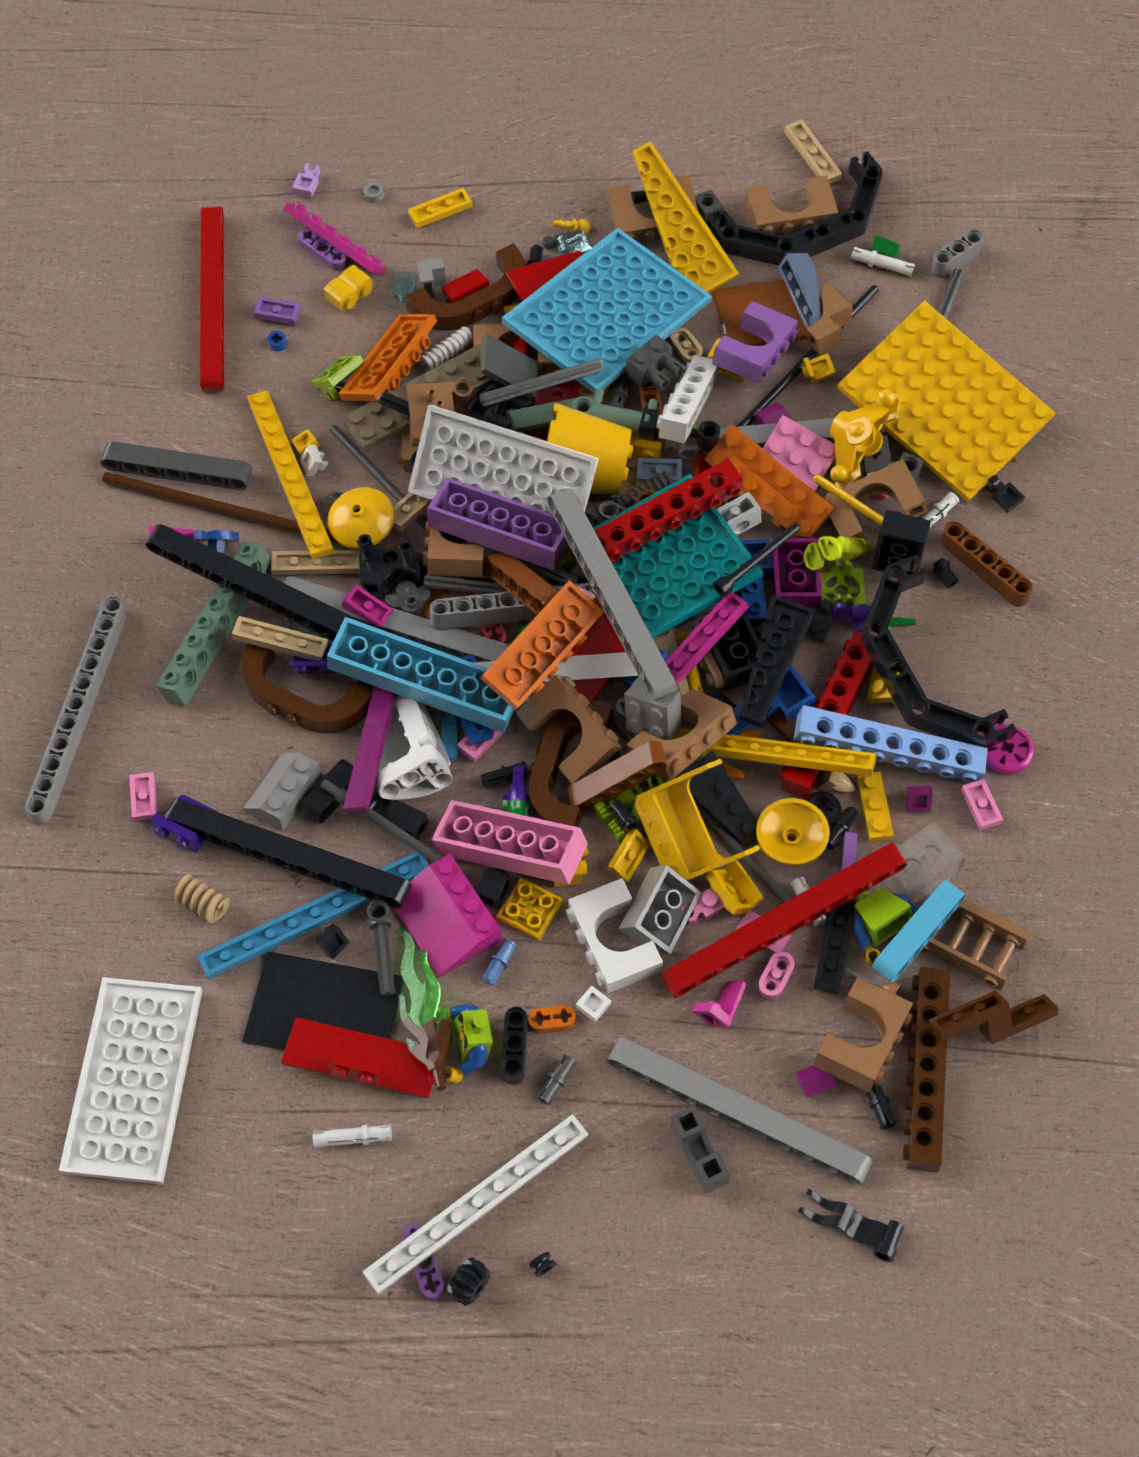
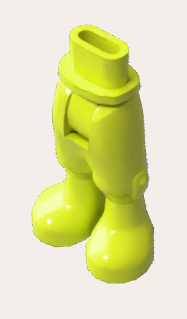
[804,536,871,570]

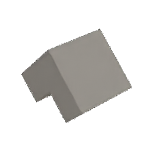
[416,257,446,298]

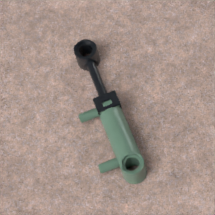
[572,388,720,451]

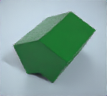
[870,235,902,259]

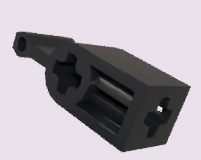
[369,792,428,840]

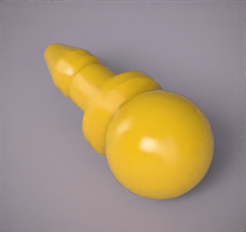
[552,218,591,235]

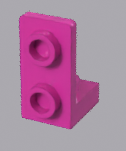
[692,981,746,1027]

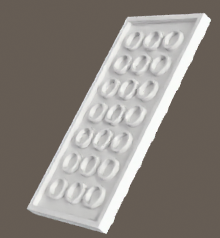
[408,405,599,545]
[59,977,202,1185]

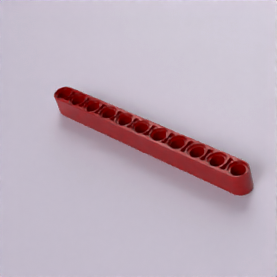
[200,206,224,392]
[661,843,908,998]

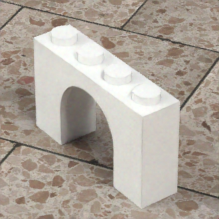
[566,878,663,993]

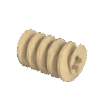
[174,874,230,923]

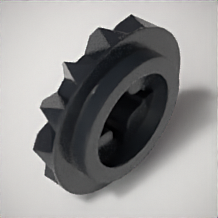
[805,791,841,826]

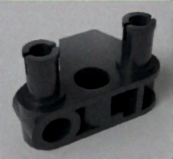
[466,381,533,430]
[357,534,428,598]

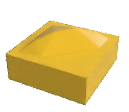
[290,429,320,456]

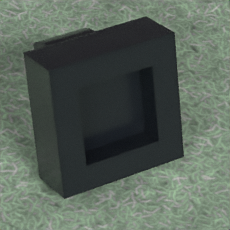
[315,923,350,960]

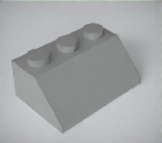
[243,752,322,832]
[619,865,702,955]

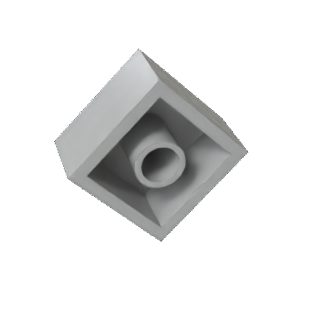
[624,677,682,740]

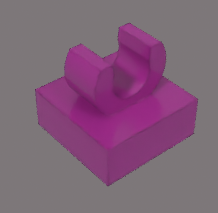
[906,786,933,812]

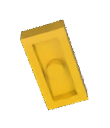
[607,829,651,882]

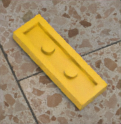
[408,188,473,228]
[856,771,894,842]

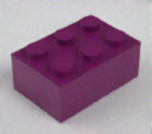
[771,538,822,611]

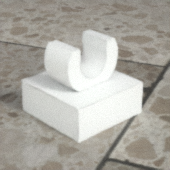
[300,445,328,476]
[576,986,611,1022]

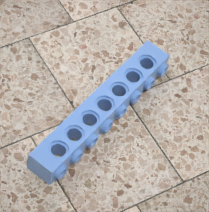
[794,705,988,783]

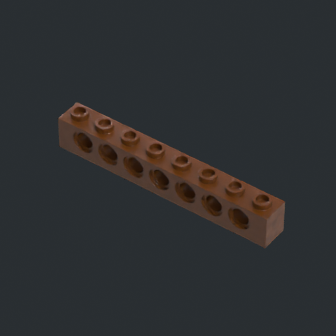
[903,967,950,1173]

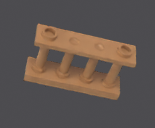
[921,898,1031,990]

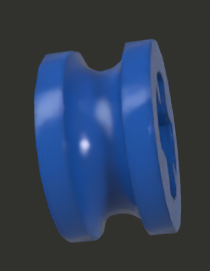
[267,331,287,352]

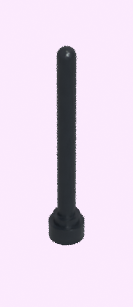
[713,523,801,597]

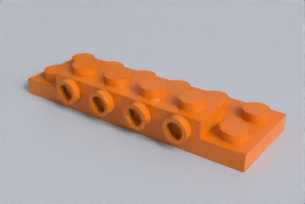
[338,314,437,402]
[704,424,835,537]
[480,580,604,710]

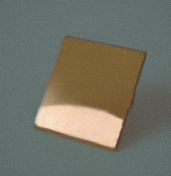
[713,279,808,346]

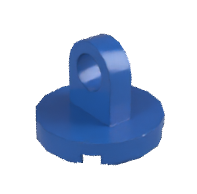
[193,530,239,554]

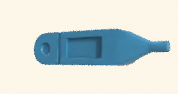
[441,712,458,762]

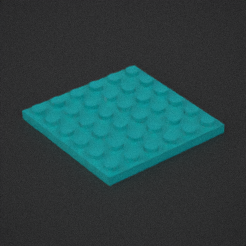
[593,473,763,639]

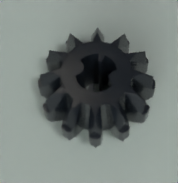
[447,1257,491,1306]

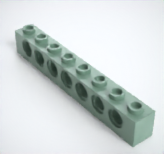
[156,542,272,706]

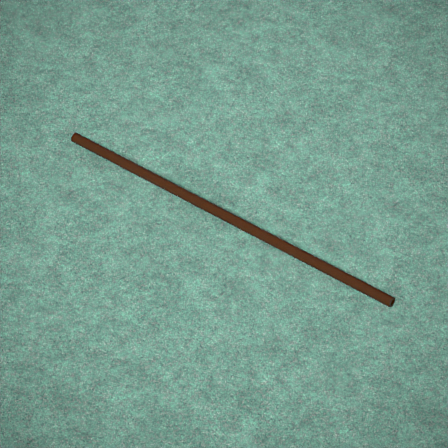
[102,472,497,583]

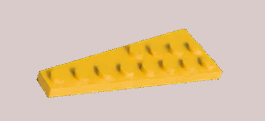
[632,141,739,293]

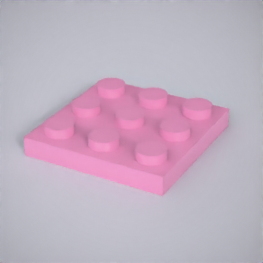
[763,415,835,491]

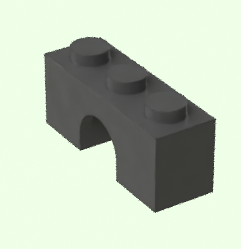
[670,1105,730,1194]

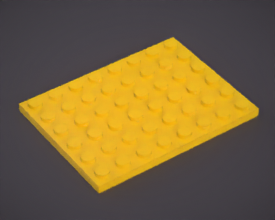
[837,300,1056,503]

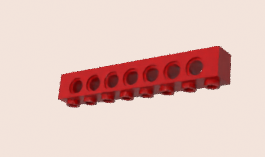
[569,458,744,576]
[779,631,873,799]

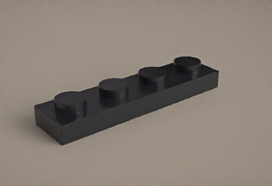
[813,900,856,994]

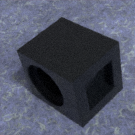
[475,867,510,910]

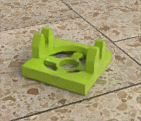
[311,355,364,400]
[820,560,866,611]

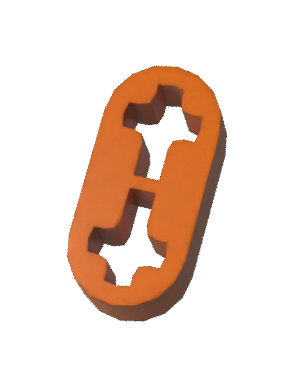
[528,1005,576,1034]

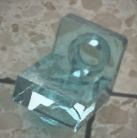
[557,230,592,255]
[391,272,417,302]

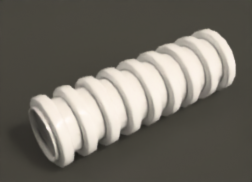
[419,326,474,371]

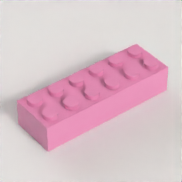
[432,800,588,885]

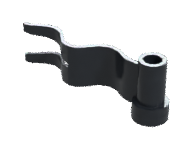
[798,1189,904,1262]

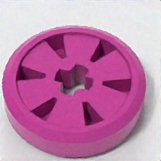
[983,724,1034,775]

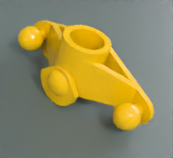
[830,389,900,489]

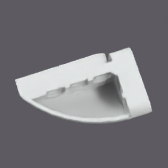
[375,694,453,800]

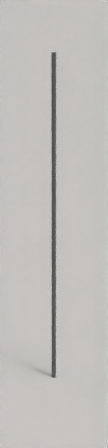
[329,425,792,903]

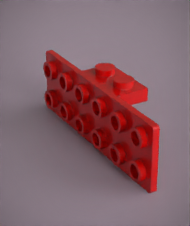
[281,1018,434,1098]

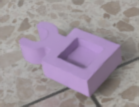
[292,163,320,197]

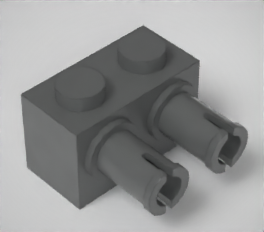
[626,334,685,390]

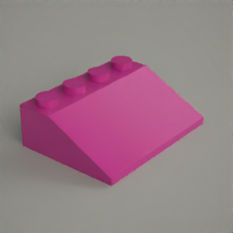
[394,854,502,978]

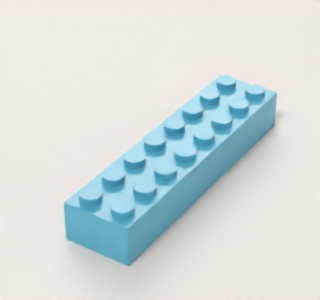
[327,617,514,733]

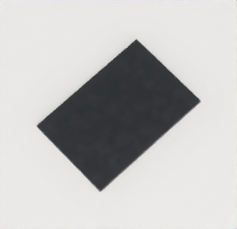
[242,951,405,1050]

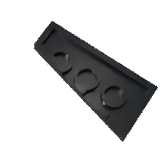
[673,751,758,846]

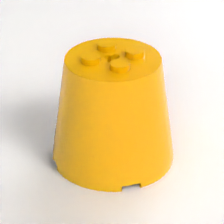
[546,403,633,495]

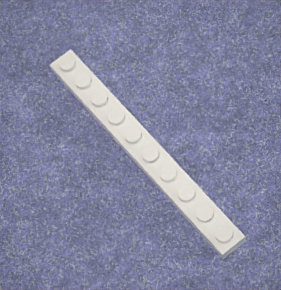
[362,1114,589,1295]

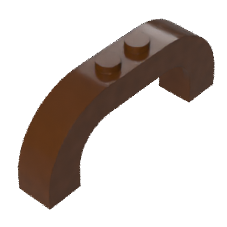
[405,243,524,331]
[241,644,372,733]
[529,701,615,827]

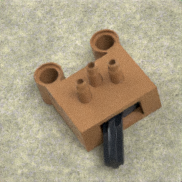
[379,378,472,447]

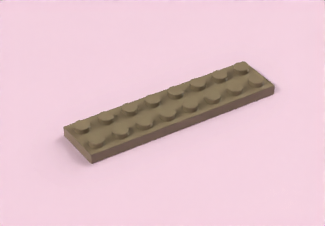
[341,343,496,452]

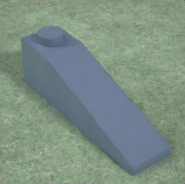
[778,253,821,329]

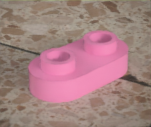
[758,951,795,999]

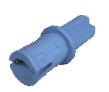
[482,938,517,986]

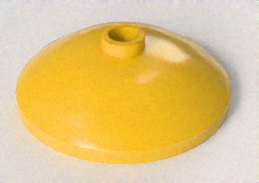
[328,487,395,549]
[756,798,830,866]

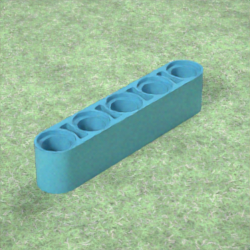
[871,879,966,983]

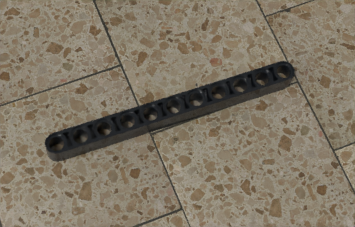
[145,524,373,640]
[164,798,412,909]

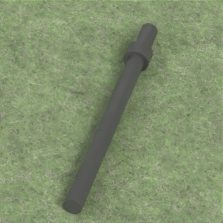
[321,779,443,862]

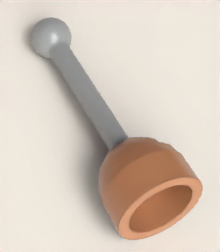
[842,966,902,996]

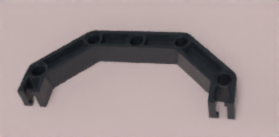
[707,151,883,266]
[861,554,1016,748]

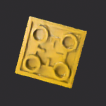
[496,877,563,942]

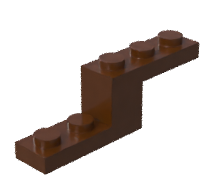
[929,990,1059,1044]

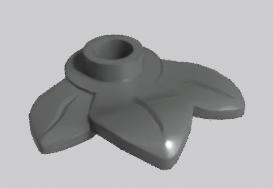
[385,581,430,616]

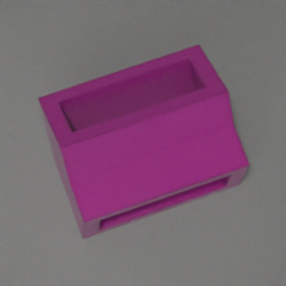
[755,402,790,425]
[796,1066,837,1097]

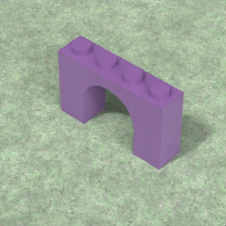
[712,301,799,384]

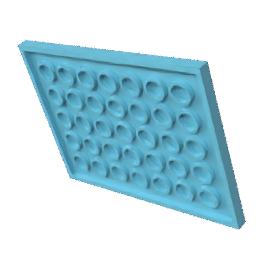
[502,228,712,394]

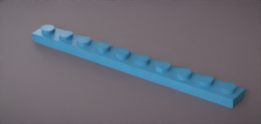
[197,851,429,980]

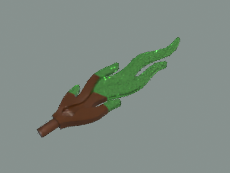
[399,927,452,1091]

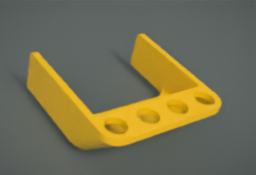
[635,759,760,880]

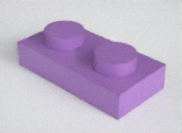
[254,297,301,325]

